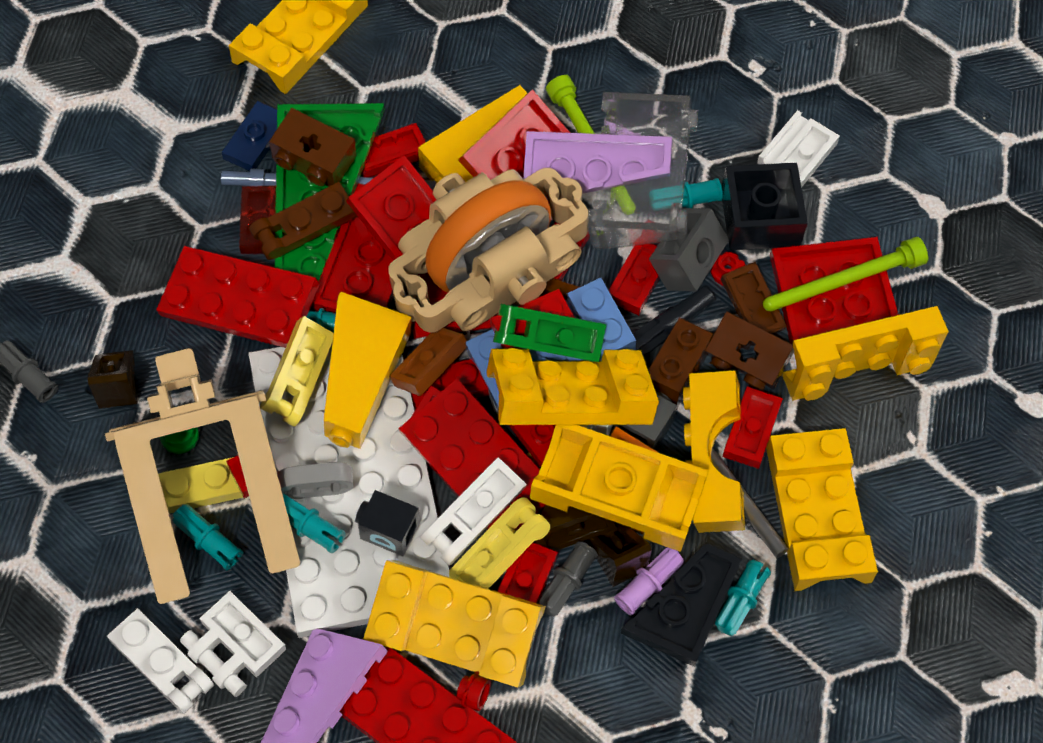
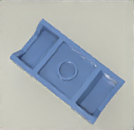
[465,278,636,411]

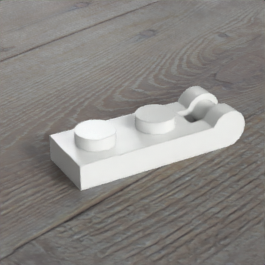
[421,457,527,566]
[107,608,214,714]

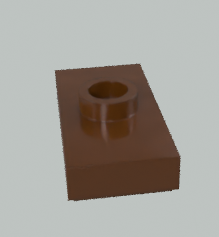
[721,262,787,335]

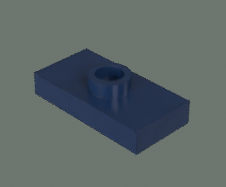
[221,101,277,171]

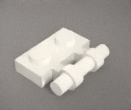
[180,591,286,697]

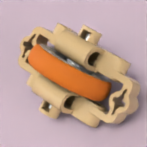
[388,168,588,332]

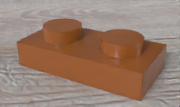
[389,328,467,396]

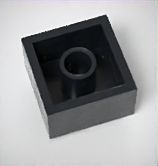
[722,162,808,250]

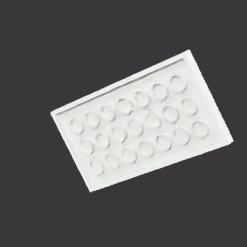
[249,342,449,638]

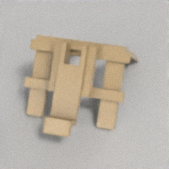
[105,348,300,604]

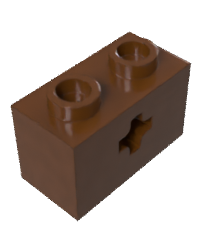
[269,108,357,187]
[705,311,794,391]
[648,317,713,410]

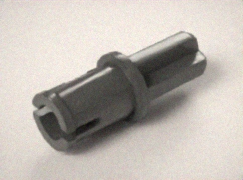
[0,340,58,403]
[538,541,598,617]

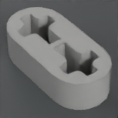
[277,462,353,499]

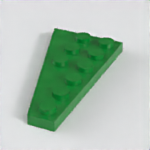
[275,103,385,282]

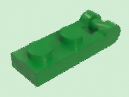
[493,304,606,362]

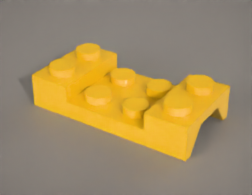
[229,0,368,94]
[782,306,949,401]
[486,348,659,425]
[530,425,709,552]
[766,428,878,591]
[363,560,546,688]

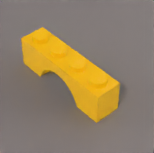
[683,370,745,533]

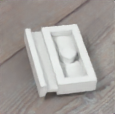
[757,110,840,188]

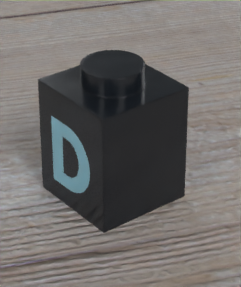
[355,490,420,557]

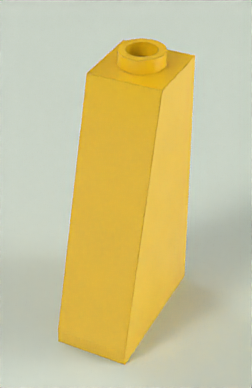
[418,85,527,184]
[324,292,412,449]

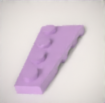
[523,131,673,200]
[261,628,388,743]

